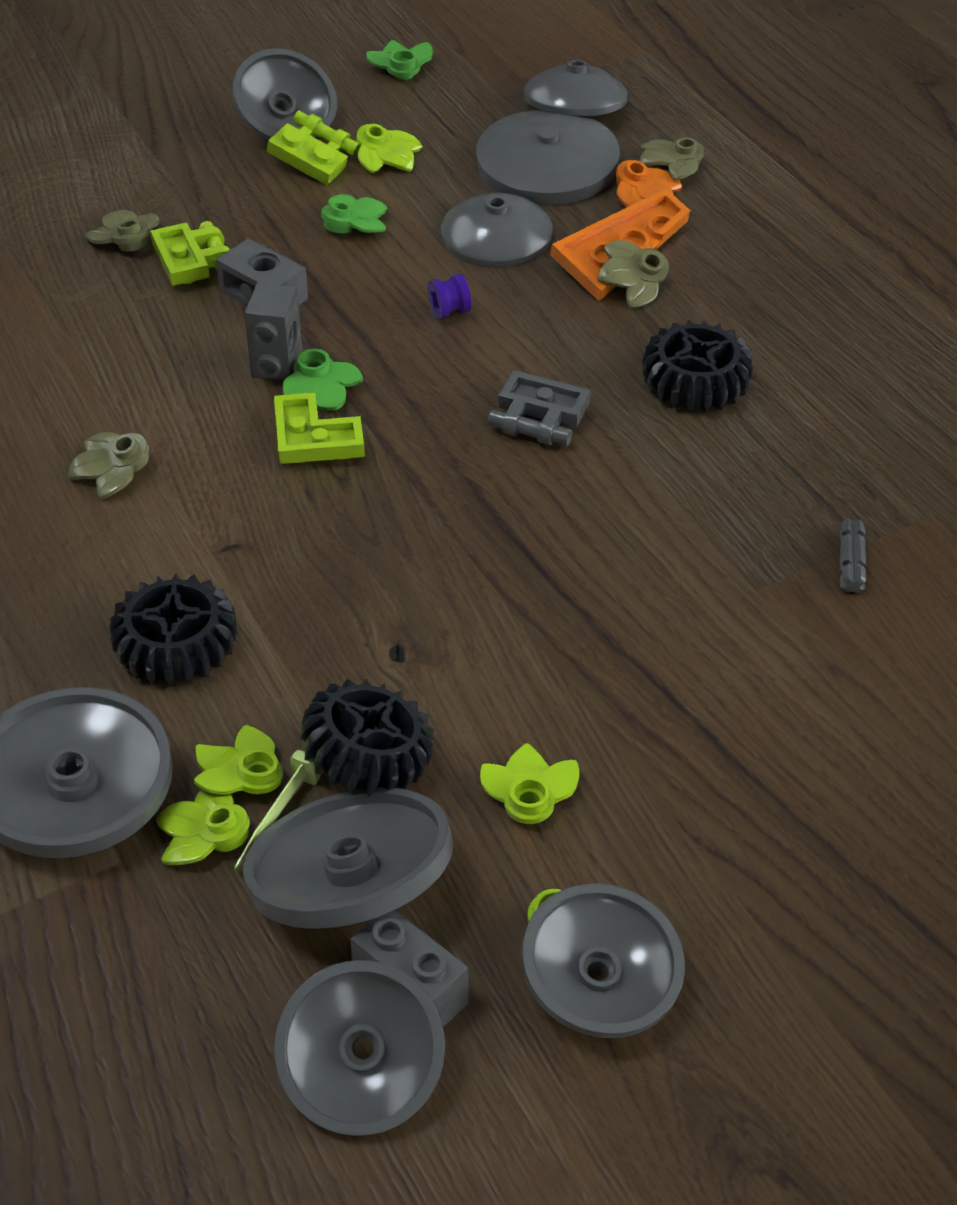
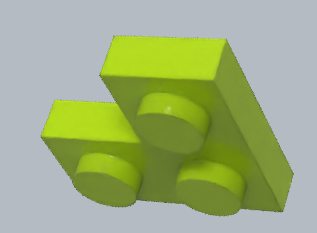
[274,392,365,464]

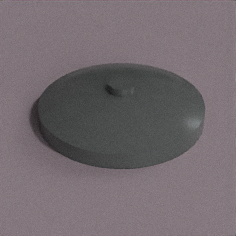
[476,110,620,205]
[0,687,173,858]
[243,787,453,929]

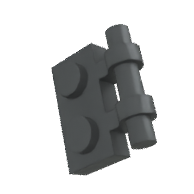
[488,370,591,446]

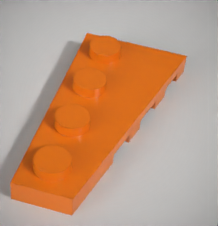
[550,189,690,301]

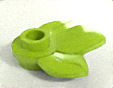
[356,124,422,173]
[194,725,283,794]
[480,743,579,824]
[155,789,250,865]

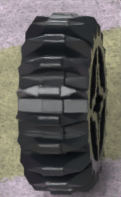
[642,320,753,413]
[109,573,238,687]
[300,679,434,797]

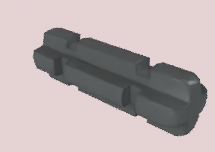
[840,518,867,594]

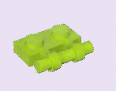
[266,110,360,185]
[150,221,230,286]

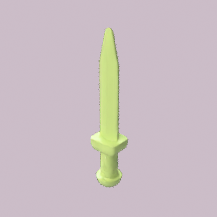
[235,750,321,871]

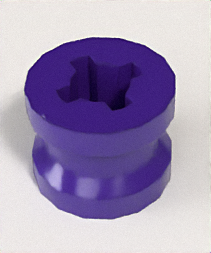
[428,273,471,319]

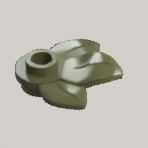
[640,137,704,181]
[85,210,160,252]
[597,240,669,309]
[67,432,149,500]

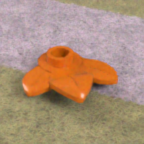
[616,160,682,207]

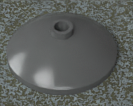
[232,48,337,140]
[523,60,628,116]
[441,193,553,268]
[521,883,685,1038]
[274,960,445,1136]

